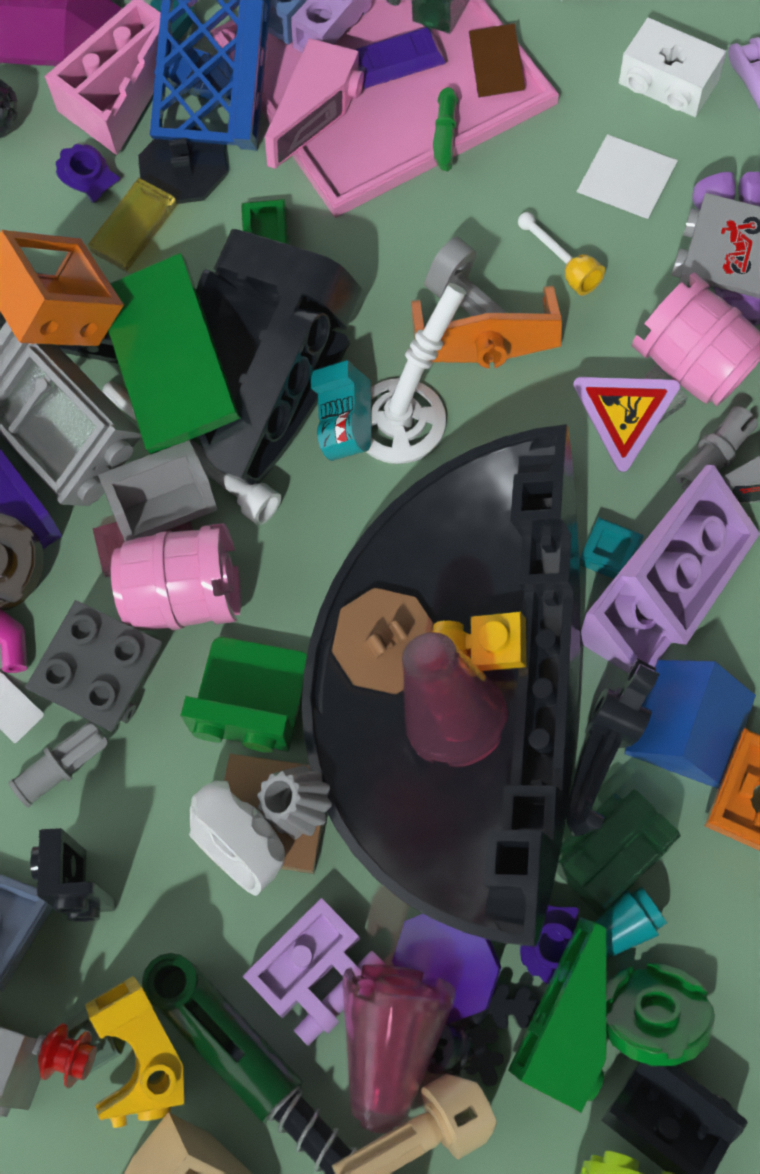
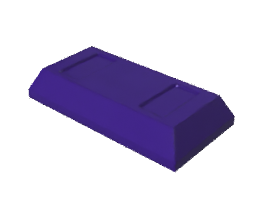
[356,27,445,89]

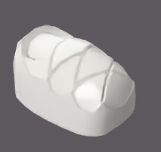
[189,781,285,896]

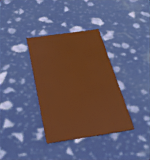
[469,23,525,98]

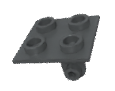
[25,600,162,733]

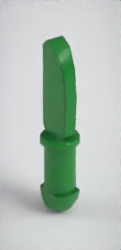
[433,87,458,172]

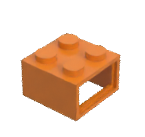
[0,230,124,346]

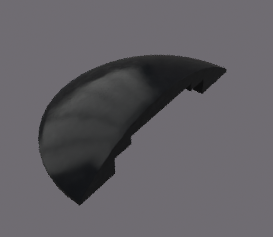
[302,424,580,947]

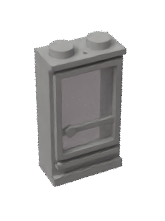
[0,321,141,506]

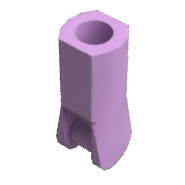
[728,37,760,111]

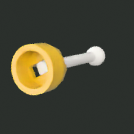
[518,212,606,296]

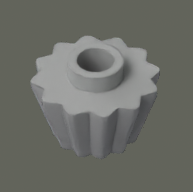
[257,765,332,839]

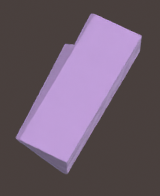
[580,465,760,673]

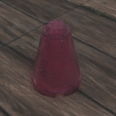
[402,632,508,767]
[342,964,456,1133]

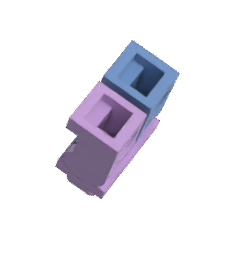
[268,0,371,53]

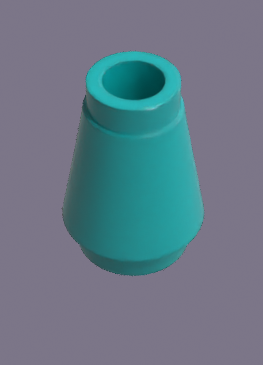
[595,886,667,958]

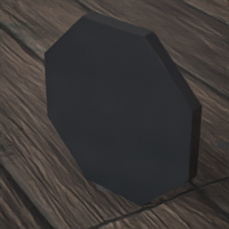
[138,126,228,205]

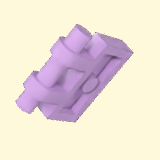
[243,898,386,1046]

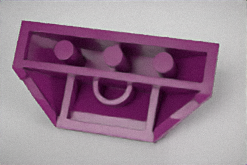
[0,0,122,66]

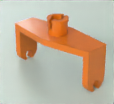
[411,286,562,369]

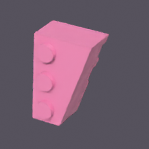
[45,0,172,155]

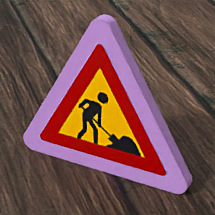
[573,377,680,472]

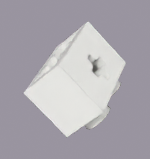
[619,18,726,117]

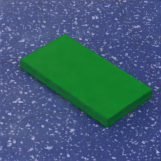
[108,253,240,454]

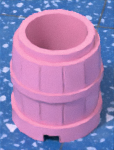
[631,273,760,407]
[111,523,241,630]

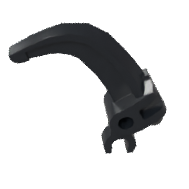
[566,658,660,837]

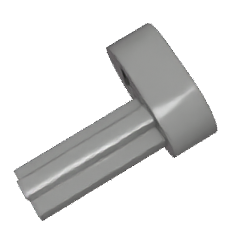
[424,237,507,316]

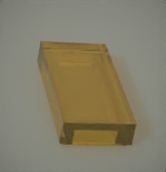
[88,178,177,272]

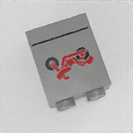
[671,193,760,299]

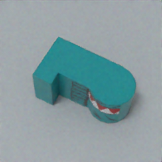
[311,360,371,461]

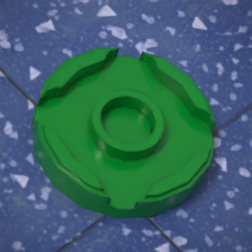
[606,963,715,1066]

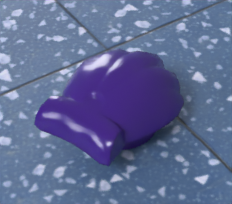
[55,144,120,203]
[520,905,579,984]

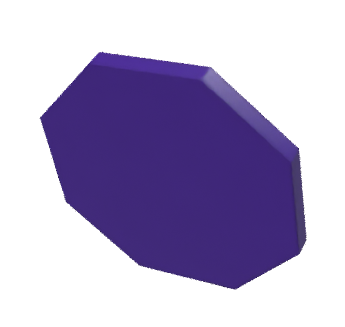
[392,913,502,1024]

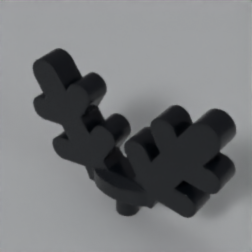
[463,984,540,1086]

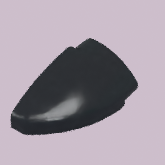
[196,229,363,485]

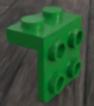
[180,637,307,753]

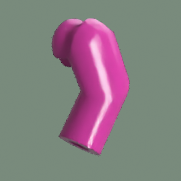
[0,609,27,673]

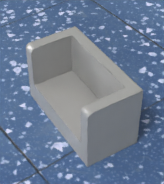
[98,440,218,541]

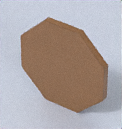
[331,588,433,695]

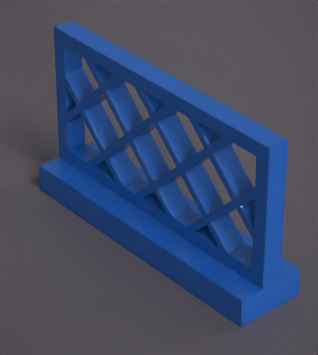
[150,0,271,151]

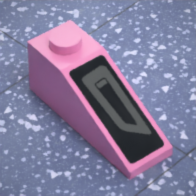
[265,38,364,169]

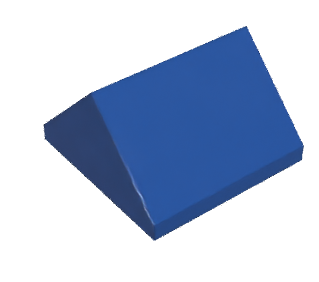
[624,660,756,789]

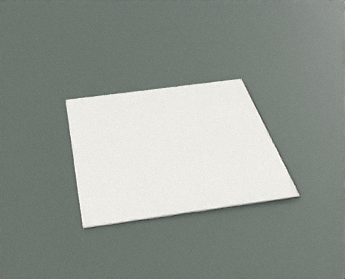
[576,134,678,219]

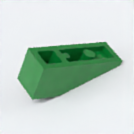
[508,917,606,1113]

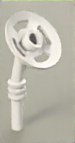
[366,283,466,464]

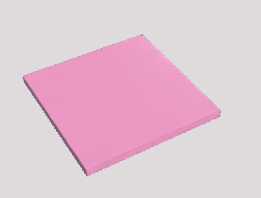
[210,0,559,218]

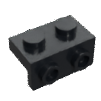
[30,828,115,922]
[601,1062,748,1174]

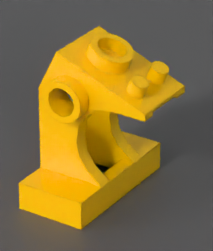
[85,976,184,1128]

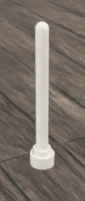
[102,382,281,525]

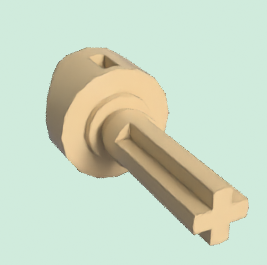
[332,1074,497,1174]

